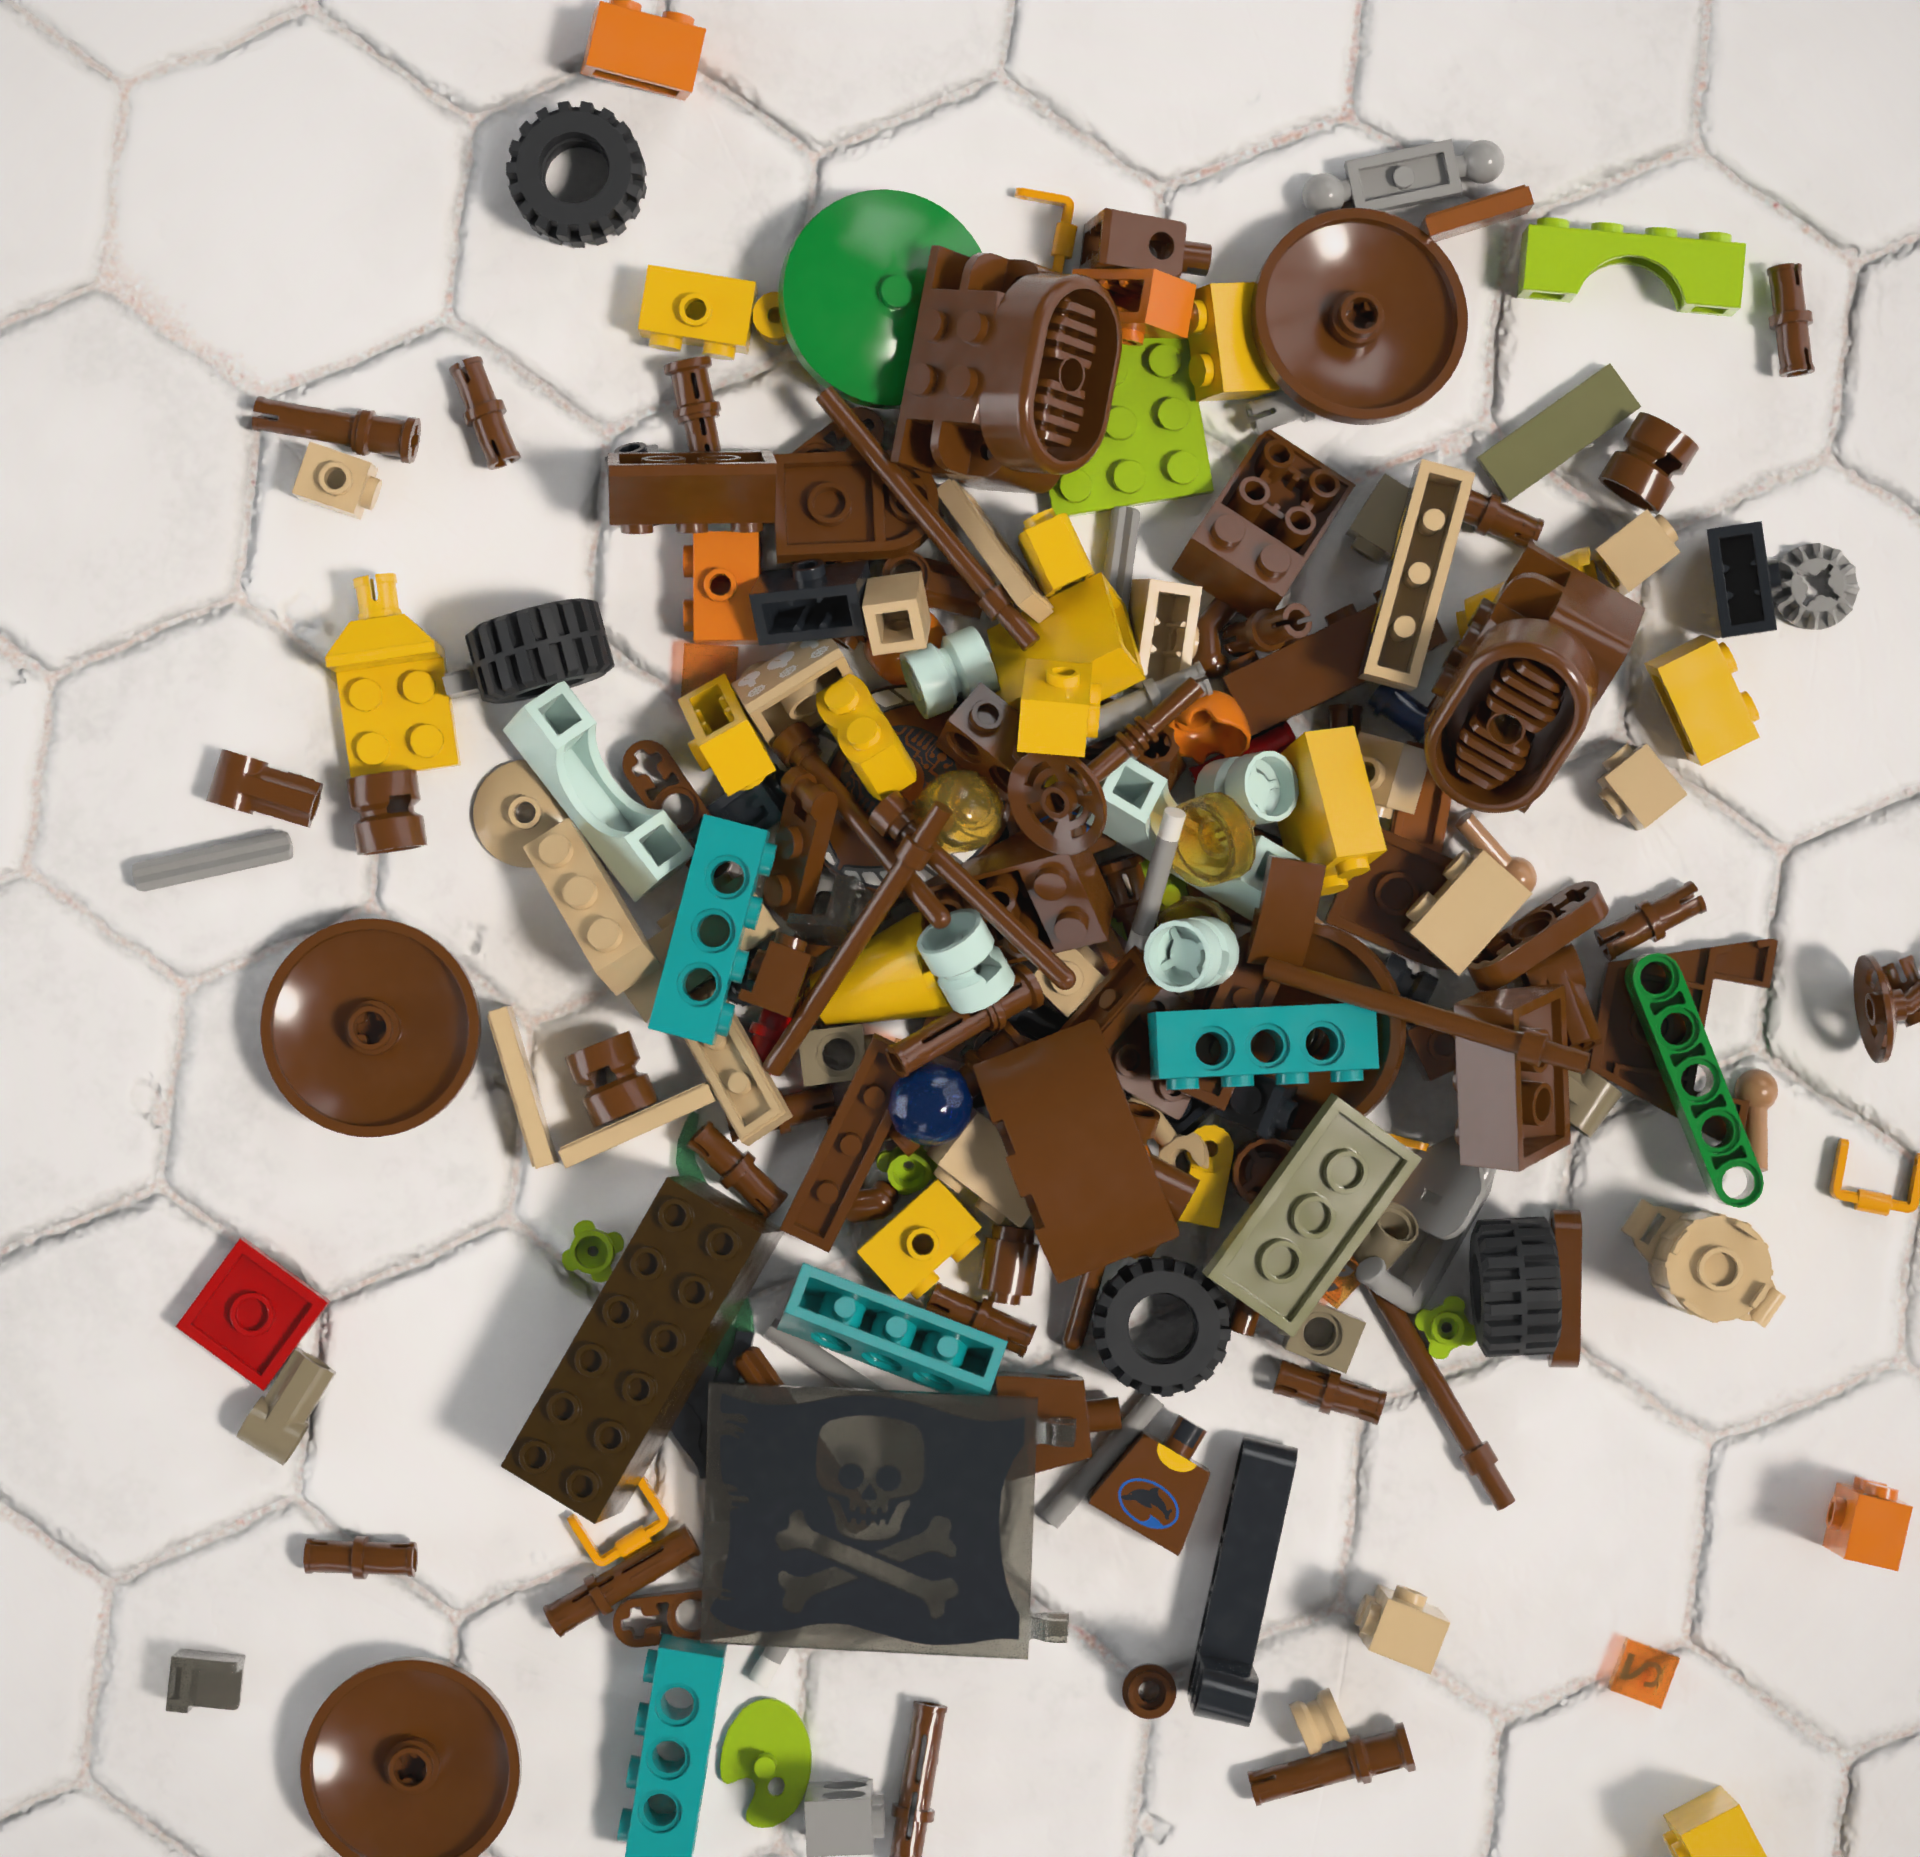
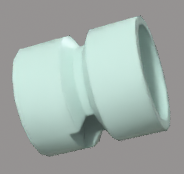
[899,626,999,719]
[1195,751,1299,830]
[916,908,1015,1014]
[1144,916,1239,993]

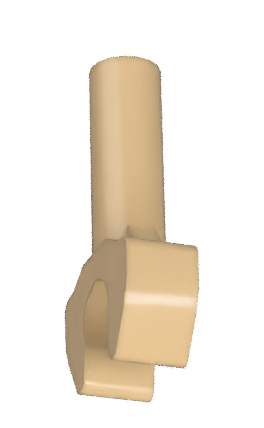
[1128,1096,1209,1169]

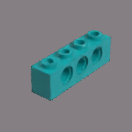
[648,814,777,1045]
[1147,1003,1379,1090]
[777,1263,1008,1407]
[617,1634,728,1857]

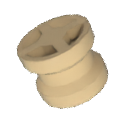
[1288,1687,1350,1756]

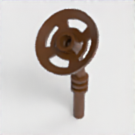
[1007,677,1204,855]
[1853,954,1920,1063]

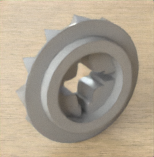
[1772,542,1860,630]

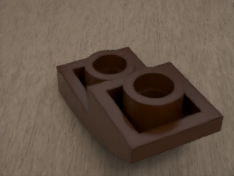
[1245,855,1326,967]

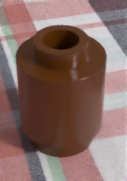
[978,1224,1039,1305]

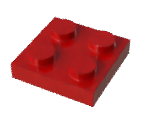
[175,1237,331,1391]

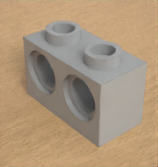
[804,1779,885,1857]

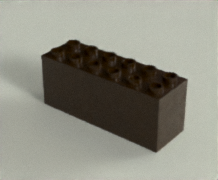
[501,1175,784,1524]

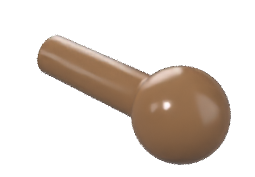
[1455,812,1537,892]
[1734,1069,1778,1172]

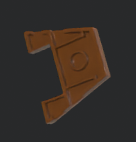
[1587,939,1778,1142]

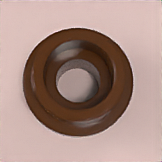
[1122,1663,1177,1719]

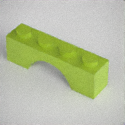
[1516,217,1746,317]

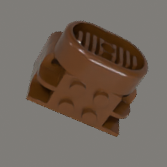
[890,245,1122,494]
[1424,542,1645,813]

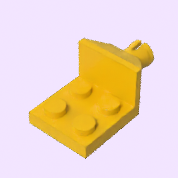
[325,573,461,778]

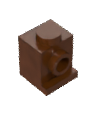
[737,931,817,1018]

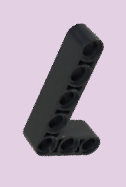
[1187,1436,1298,1727]

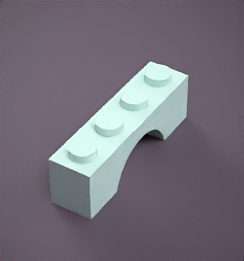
[503,681,694,902]
[1076,757,1304,921]

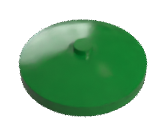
[778,189,982,409]

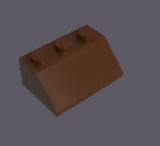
[608,451,777,534]
[1452,984,1571,1172]

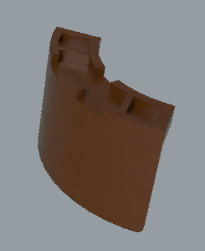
[973,1019,1180,1284]

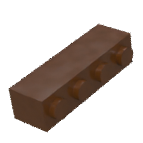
[1220,589,1448,738]

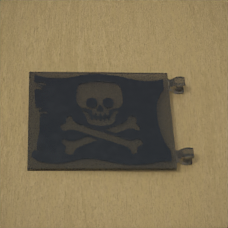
[700,1382,1077,1660]

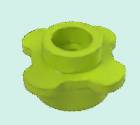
[876,1143,939,1195]
[562,1220,624,1283]
[1415,1296,1477,1359]

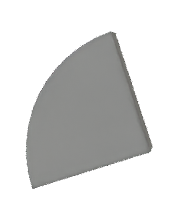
[442,669,480,699]

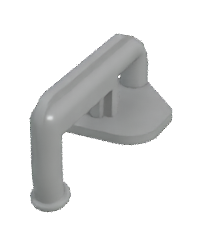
[1355,1134,1496,1314]

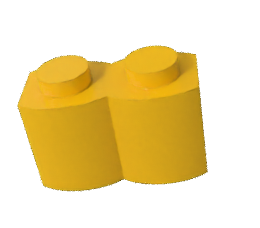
[1017,508,1095,599]
[816,674,916,801]

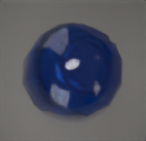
[888,1062,973,1146]

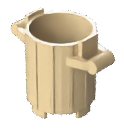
[1621,1199,1786,1328]

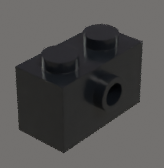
[1707,521,1782,639]
[749,559,871,646]

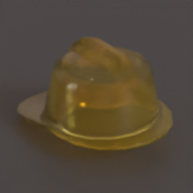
[1172,792,1257,887]

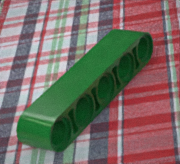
[1624,953,1764,1208]

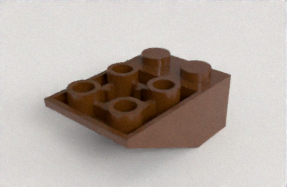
[1172,429,1356,619]
[925,816,1115,965]

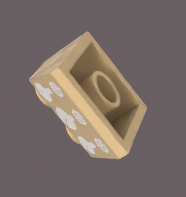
[731,638,855,754]

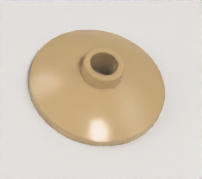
[473,760,577,868]

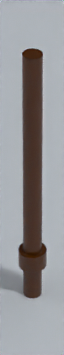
[816,386,1040,651]
[762,801,953,1076]
[1263,957,1591,1075]
[1350,1256,1516,1511]

